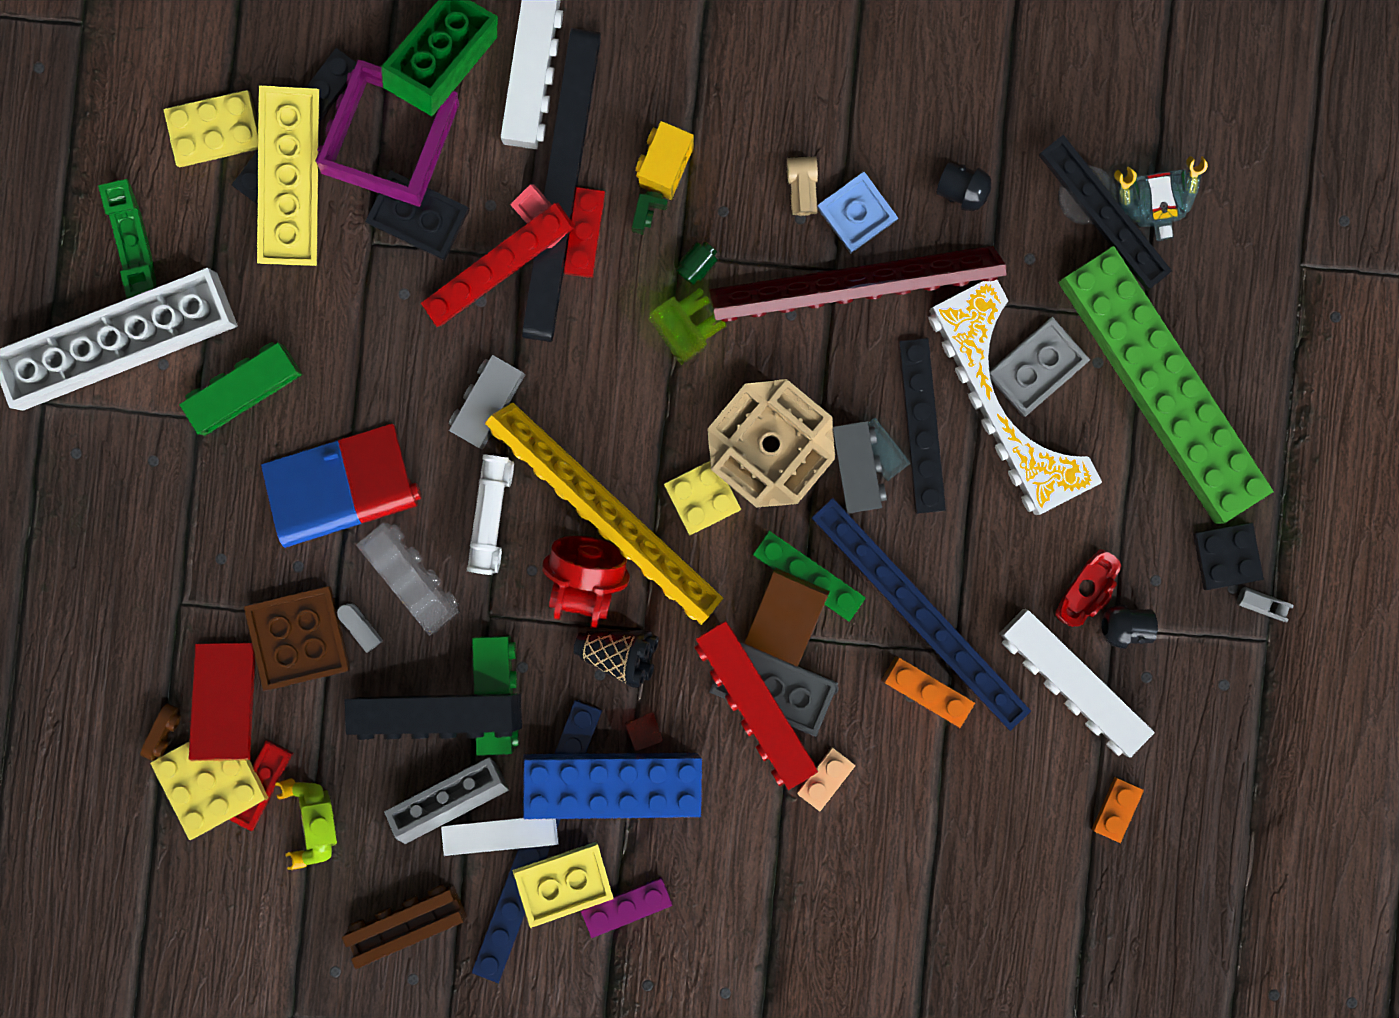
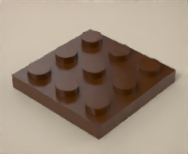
[244,586,351,691]

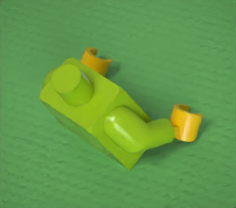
[275,778,337,870]

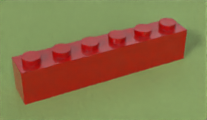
[694,620,818,791]

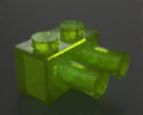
[648,288,727,365]

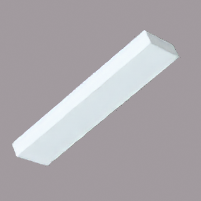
[441,818,558,856]

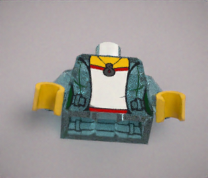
[1114,156,1207,241]

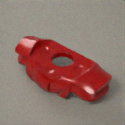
[1055,549,1121,627]

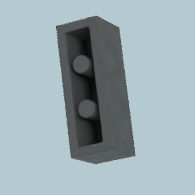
[833,421,887,514]

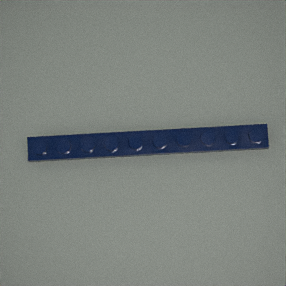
[812,498,1031,731]
[472,700,602,984]

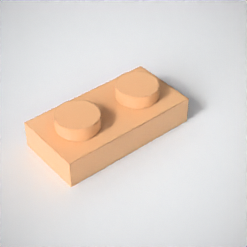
[797,747,855,811]

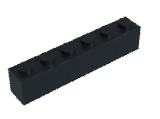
[345,693,522,740]

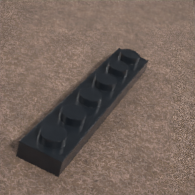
[232,48,357,204]
[1039,135,1172,291]
[898,338,946,514]

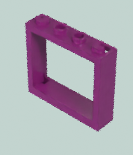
[316,59,459,207]

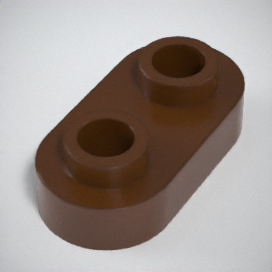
[140,703,181,761]

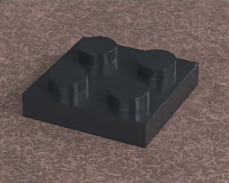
[1193,523,1264,590]

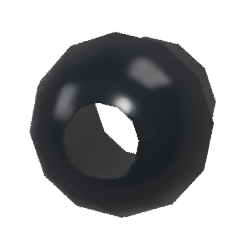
[936,162,991,211]
[1101,604,1158,649]

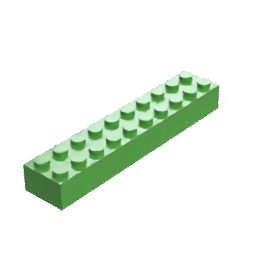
[1058,246,1274,524]

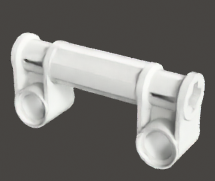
[466,455,514,575]

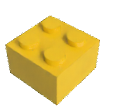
[635,121,694,200]

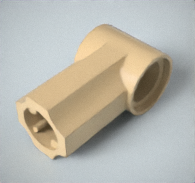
[787,156,818,216]

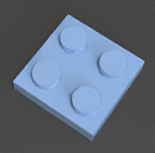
[817,172,898,254]

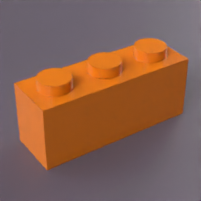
[881,656,975,728]

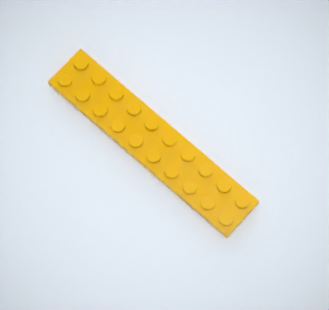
[485,403,723,624]

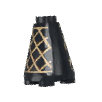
[574,630,659,688]

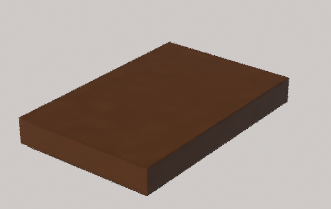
[744,568,830,667]

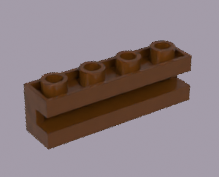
[342,884,467,970]

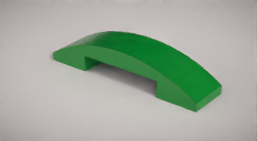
[98,179,157,299]

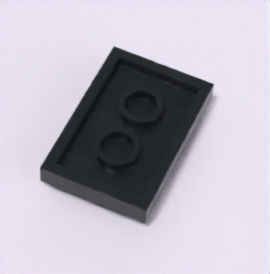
[365,170,470,261]

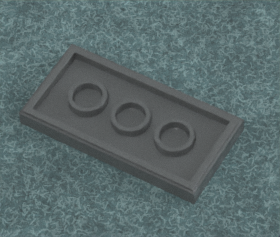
[709,642,838,737]

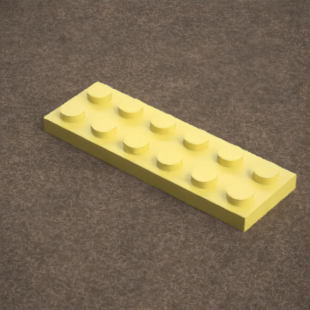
[257,86,319,266]

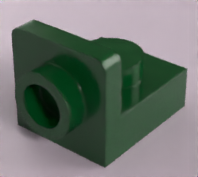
[632,191,668,235]

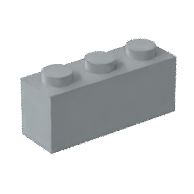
[449,355,525,450]

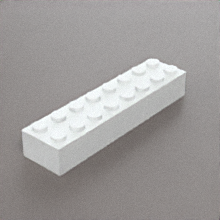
[0,268,238,411]

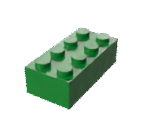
[381,0,498,116]

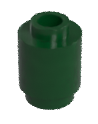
[676,241,718,285]

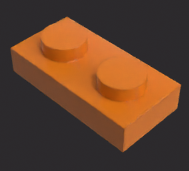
[1091,777,1144,843]

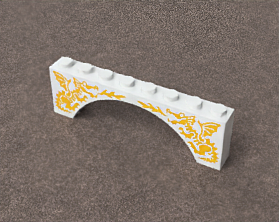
[928,280,1102,515]

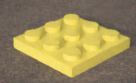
[150,741,269,841]

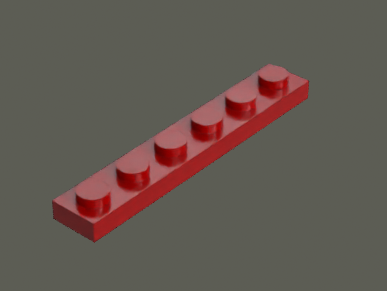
[421,203,575,327]

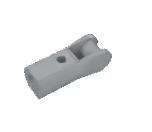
[1237,587,1294,623]
[337,603,383,653]

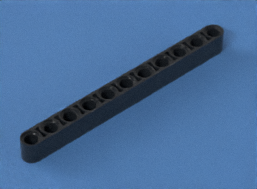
[523,28,601,342]

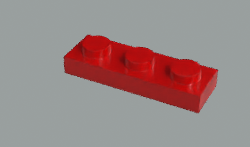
[564,187,606,278]

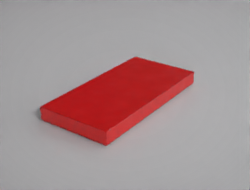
[188,643,255,761]

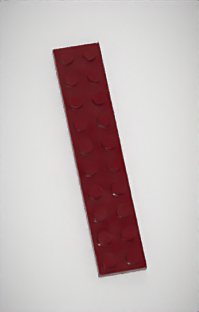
[709,246,1007,322]

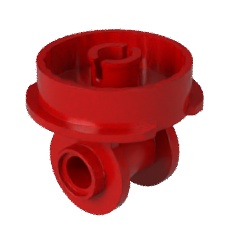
[542,536,630,628]

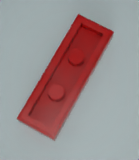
[229,740,294,831]

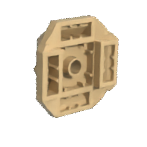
[707,379,835,508]

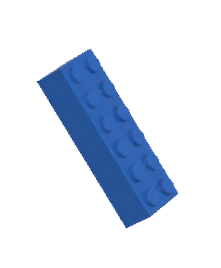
[523,753,702,819]

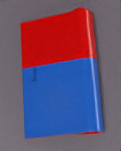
[261,423,422,548]

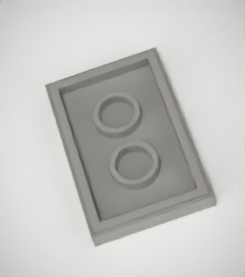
[989,317,1090,417]

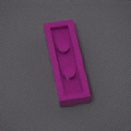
[581,877,673,938]

